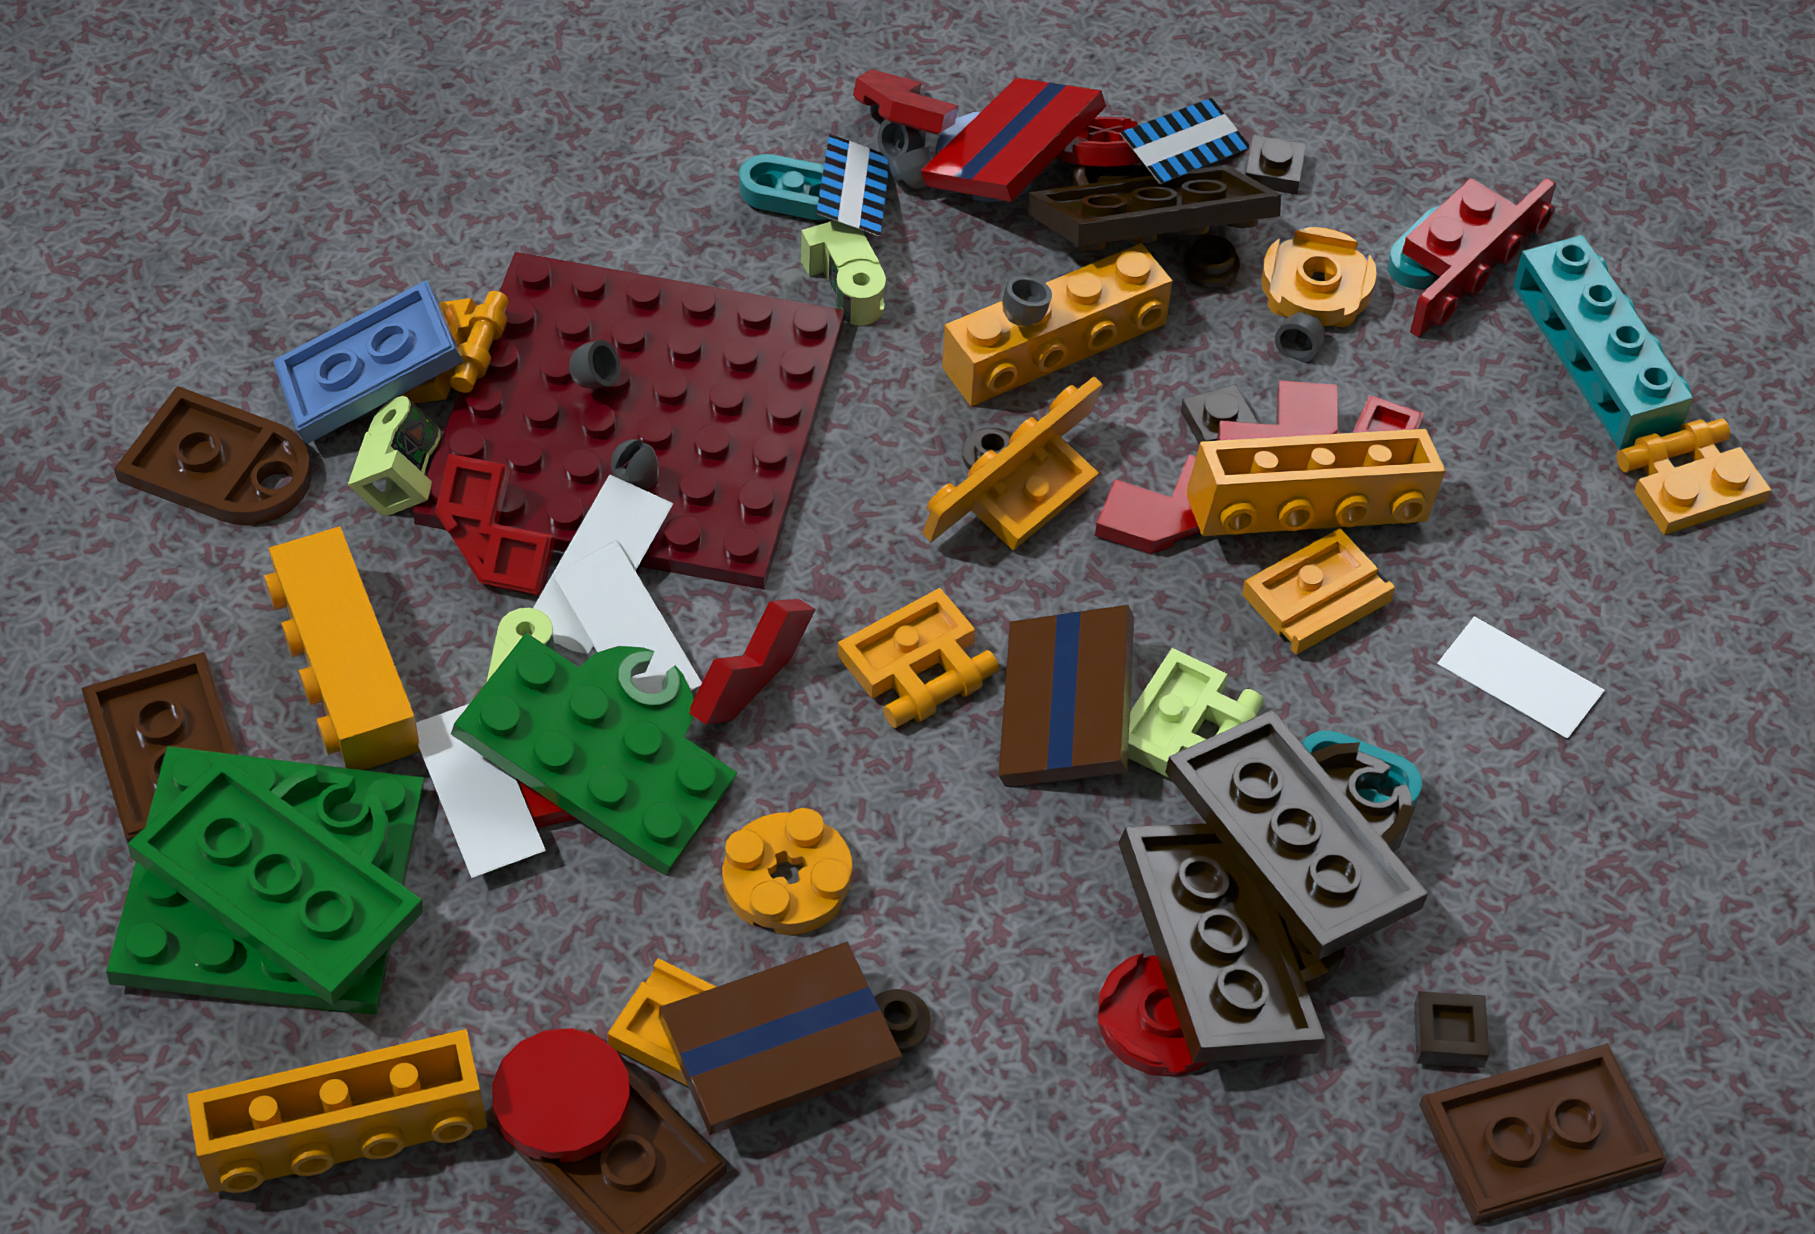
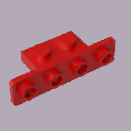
[1402,177,1556,338]

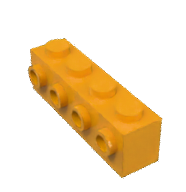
[942,243,1172,407]
[1186,429,1446,536]
[263,526,421,770]
[187,1029,487,1193]

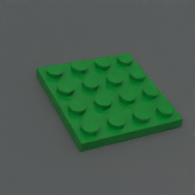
[106,746,424,1015]

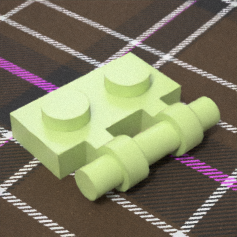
[1128,648,1264,777]

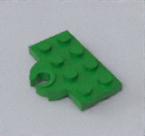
[451,632,738,875]
[128,756,423,1006]

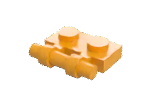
[398,291,509,403]
[1616,418,1771,535]
[838,588,999,729]

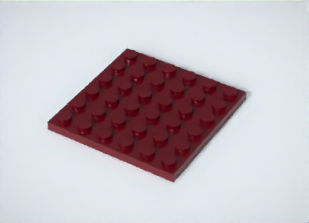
[412,252,845,590]

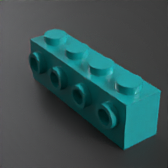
[1513,235,1693,450]

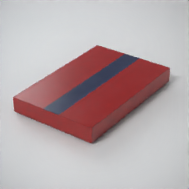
[921,78,1106,202]

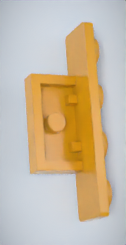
[922,376,1103,551]

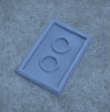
[273,280,464,444]

